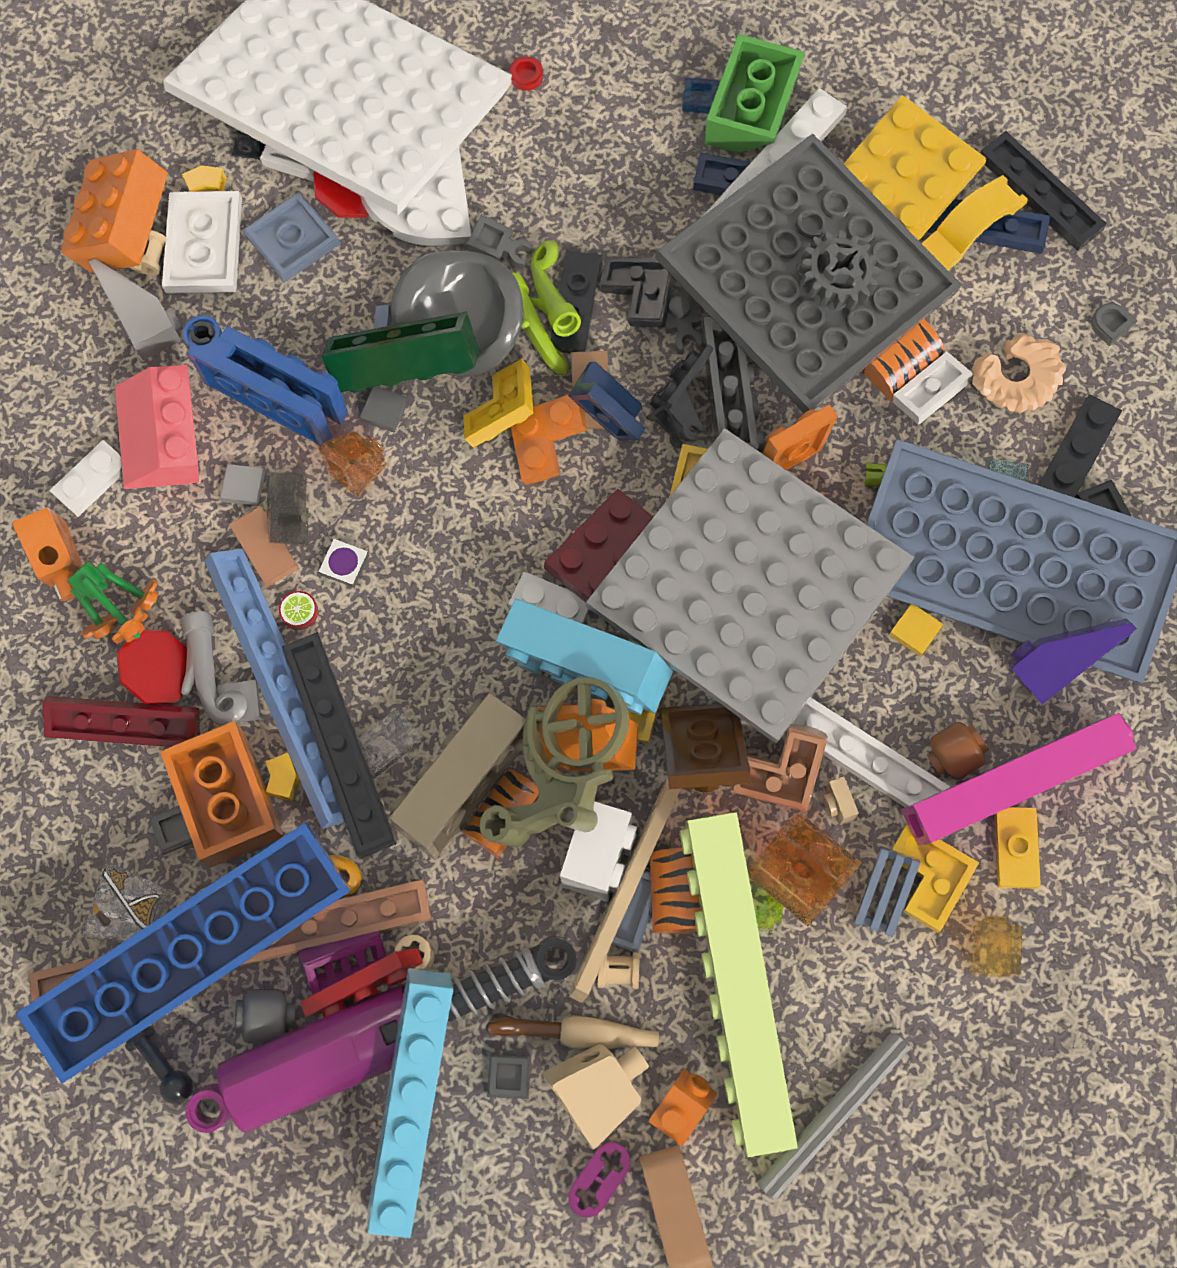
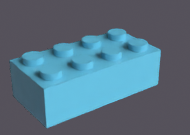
[496,598,673,715]

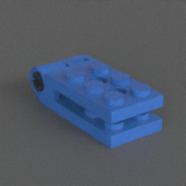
[183,315,348,448]

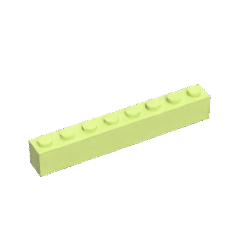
[680,812,798,1157]

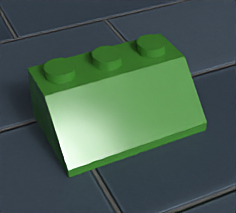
[705,34,805,153]

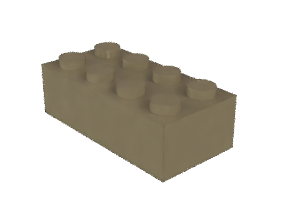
[389,692,526,860]

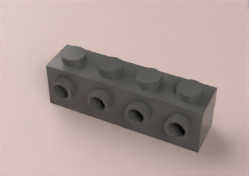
[702,316,764,453]

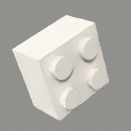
[560,801,637,902]

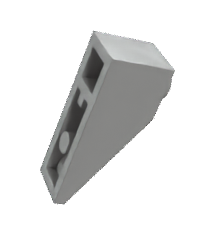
[89,259,182,360]

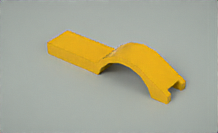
[922,175,1028,271]

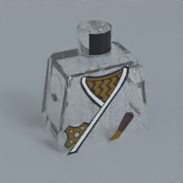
[81,862,174,944]

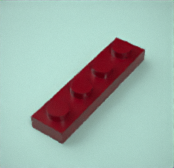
[42,696,200,747]

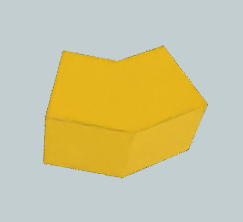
[182,165,227,192]
[265,753,300,802]

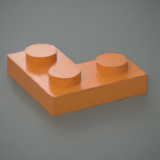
[511,394,588,485]

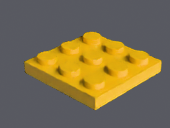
[844,95,986,240]

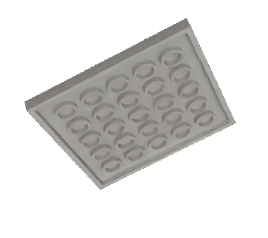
[586,428,914,744]

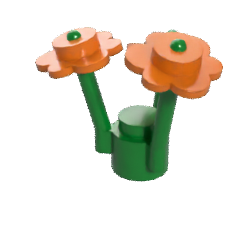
[67,560,159,644]

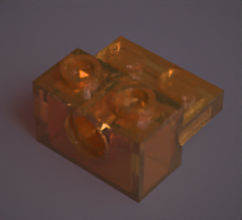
[747,812,862,927]

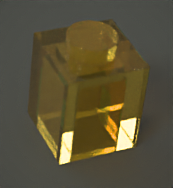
[972,916,1022,978]

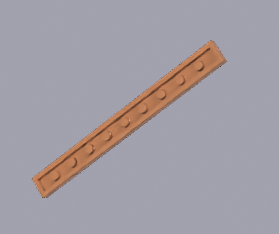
[28,879,432,1002]

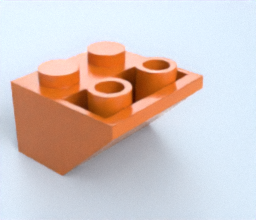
[535,699,638,772]

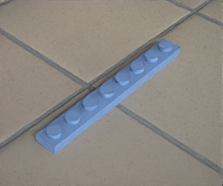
[205,549,345,829]

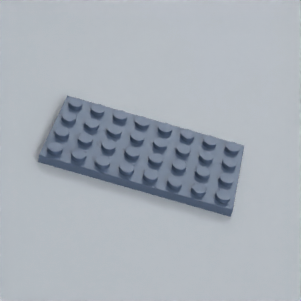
[866,439,1177,684]

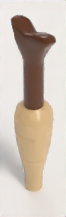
[486,1013,659,1049]

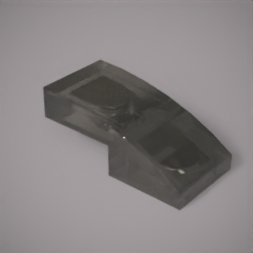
[267,472,309,546]

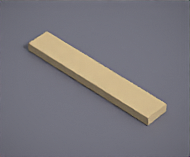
[568,778,681,1003]

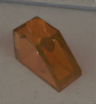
[318,431,387,497]

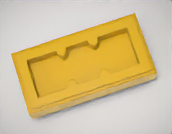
[994,807,1041,889]

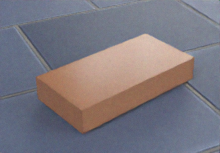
[229,506,299,587]

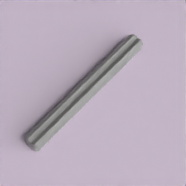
[758,1033,909,1200]

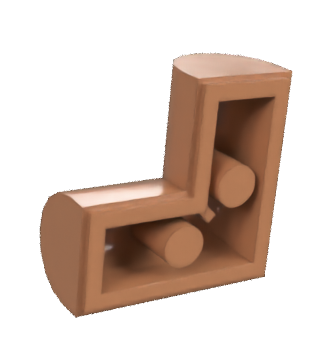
[731,724,828,812]

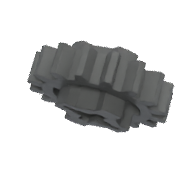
[798,230,881,311]

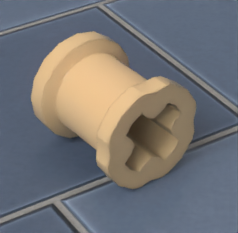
[130,230,166,276]
[395,935,435,970]
[598,952,640,989]

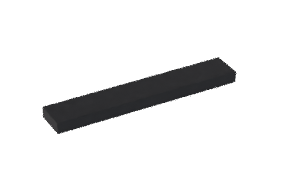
[282,632,397,859]

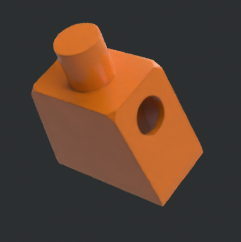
[12,507,83,601]

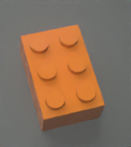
[60,149,168,272]
[160,721,284,868]

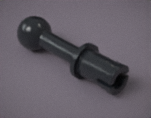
[125,1026,193,1104]

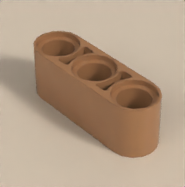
[639,1144,713,1268]

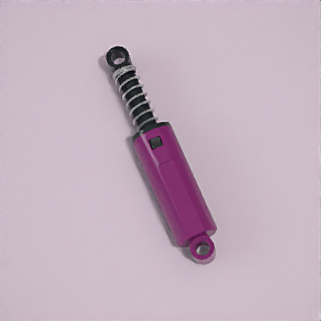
[185,936,577,1133]

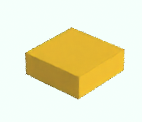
[889,605,944,657]

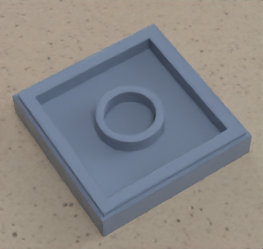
[242,192,341,283]

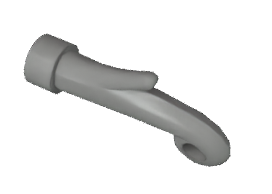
[181,612,247,725]

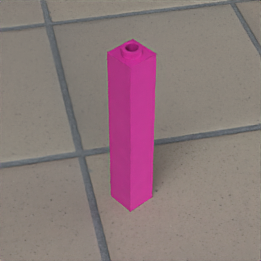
[901,713,1137,846]

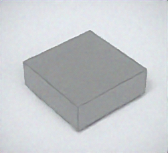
[220,464,265,506]
[218,680,262,725]

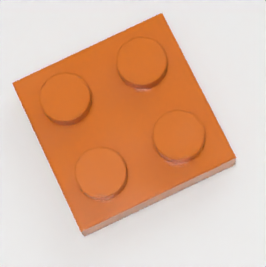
[762,405,838,471]

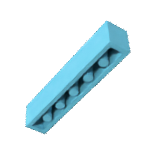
[367,968,453,1238]

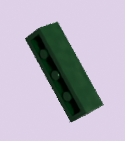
[321,311,480,393]

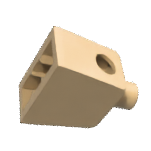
[542,1044,649,1149]

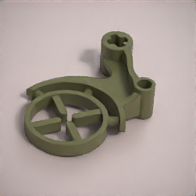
[480,677,629,847]

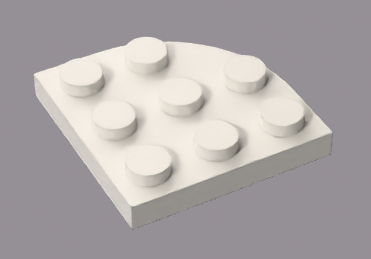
[360,146,471,246]

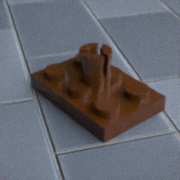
[660,703,751,792]

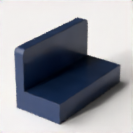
[568,362,645,441]

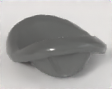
[391,251,523,377]

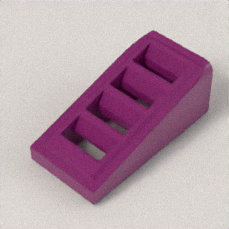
[297,931,386,995]

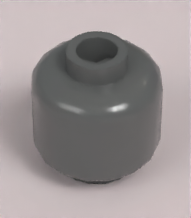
[235,989,295,1044]

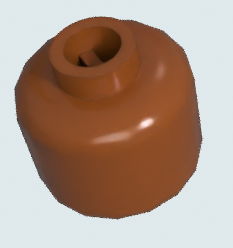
[927,722,989,780]

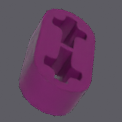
[568,1143,630,1218]

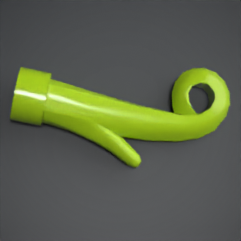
[529,240,581,337]
[513,273,569,376]

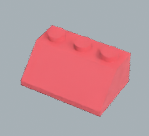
[115,365,199,489]

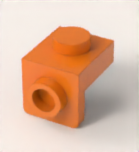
[648,1069,717,1146]

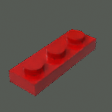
[300,948,423,1017]

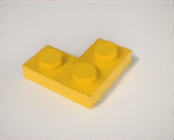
[464,358,534,448]
[891,823,979,933]

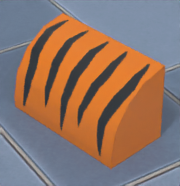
[864,319,945,403]
[461,769,539,859]
[650,848,701,934]

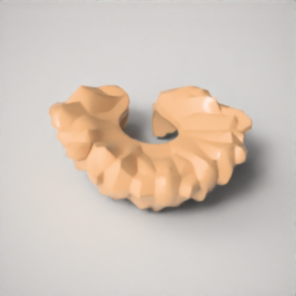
[971,333,1066,413]

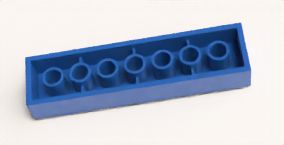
[15,822,351,1084]

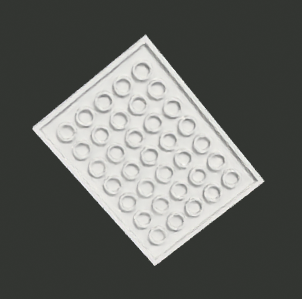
[163,0,512,215]

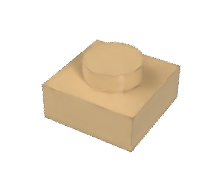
[822,776,859,825]

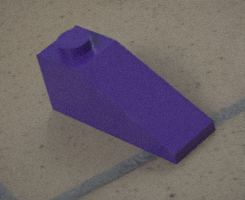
[1008,618,1137,704]

